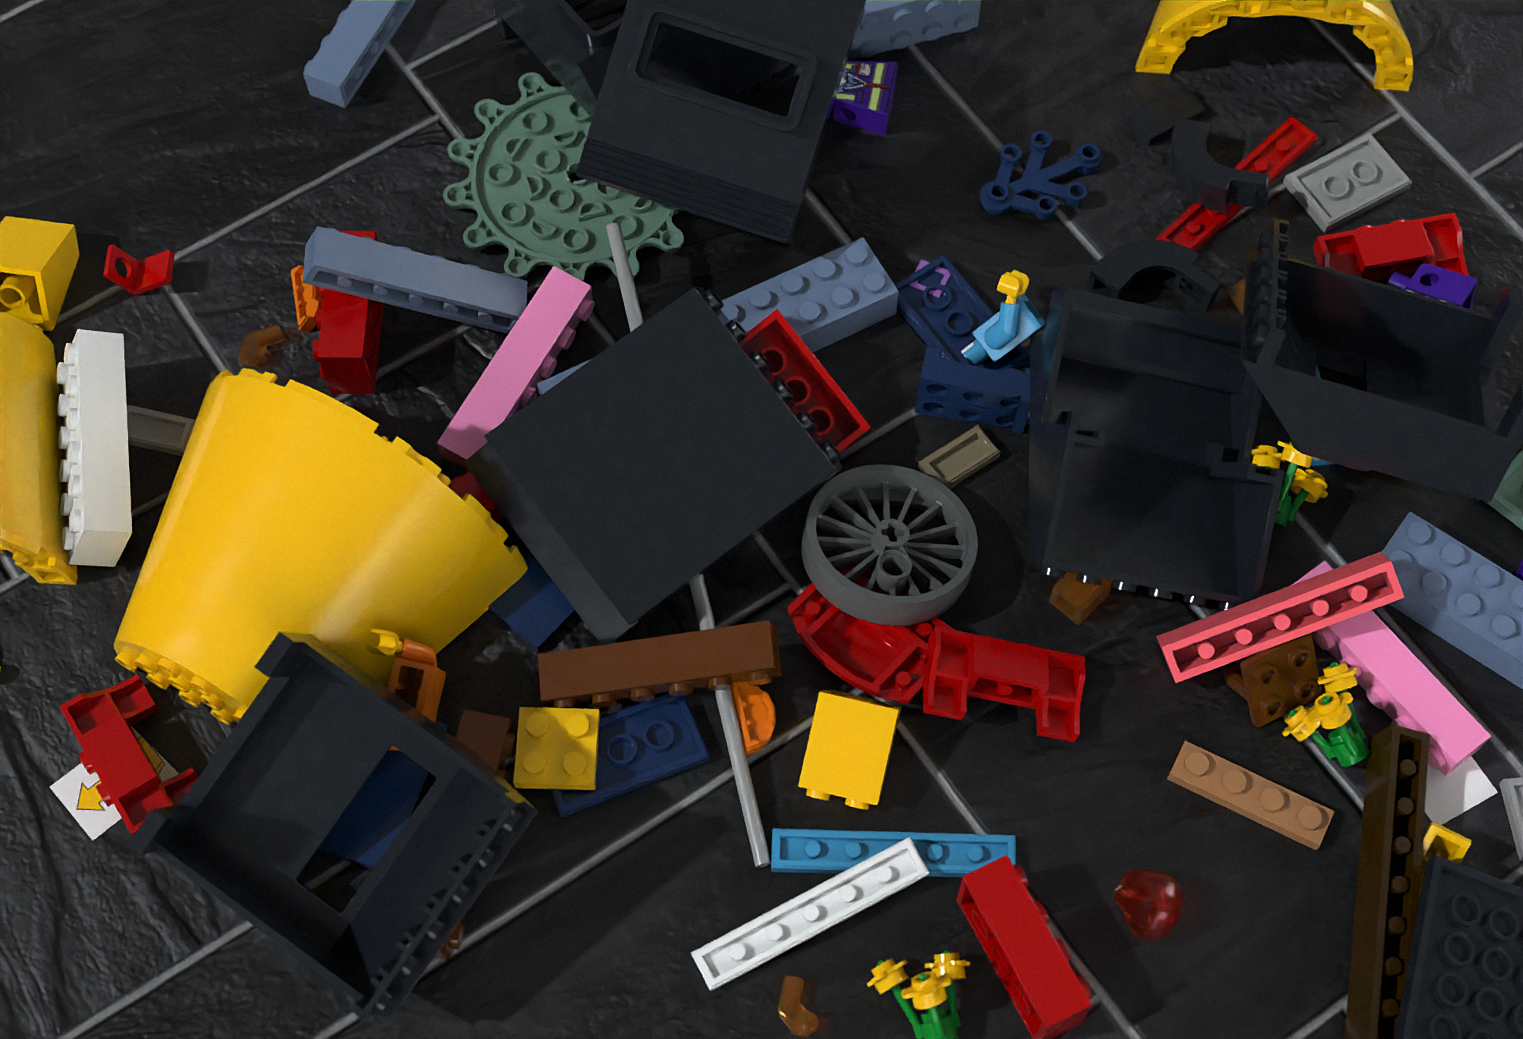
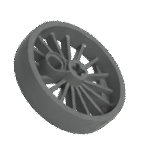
[801,465,978,626]

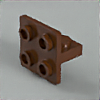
[1223,633,1322,728]

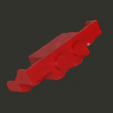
[1312,213,1469,282]
[923,626,1086,743]
[59,674,198,836]

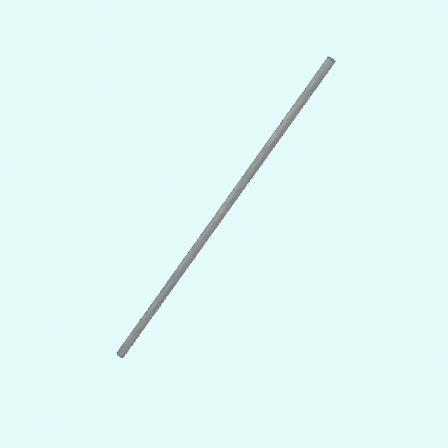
[606,223,771,868]

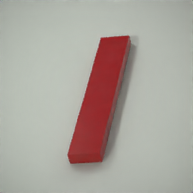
[1155,116,1318,252]

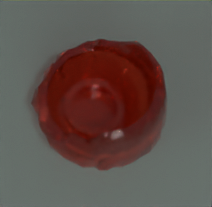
[1114,868,1184,942]

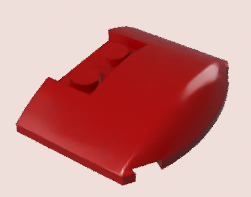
[787,552,954,704]

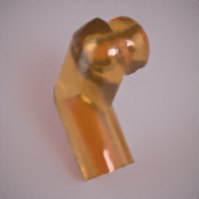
[238,324,284,367]
[778,976,818,1037]

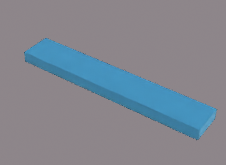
[771,828,1016,877]

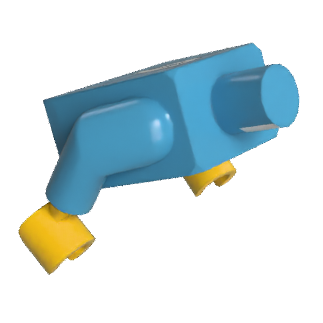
[961,270,1046,366]

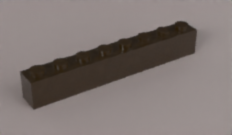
[1344,724,1430,1039]

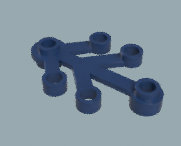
[979,131,1102,220]

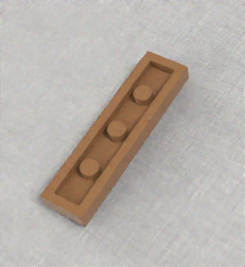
[1167,741,1335,850]

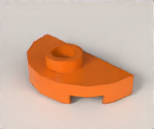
[290,265,324,333]
[730,681,776,757]

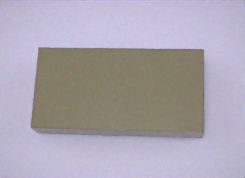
[918,425,1001,489]

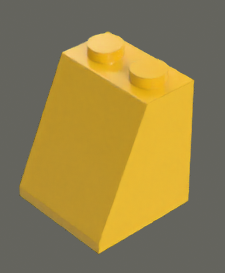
[0,216,80,331]
[798,688,902,810]

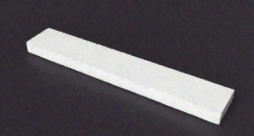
[691,837,929,992]

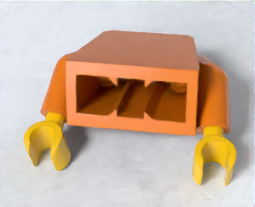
[367,629,446,751]

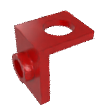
[104,245,175,296]

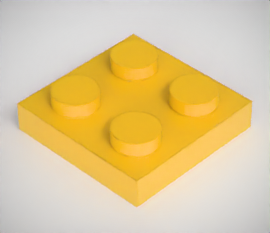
[513,707,600,790]

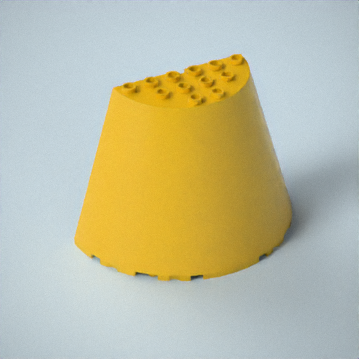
[113,368,528,725]

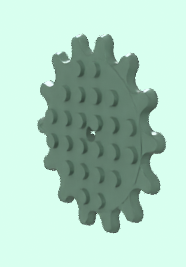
[443,72,684,282]

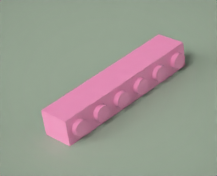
[437,266,595,472]
[1292,561,1491,776]

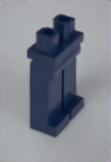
[914,346,1030,434]

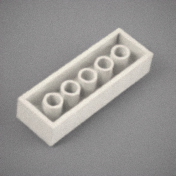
[56,329,132,567]

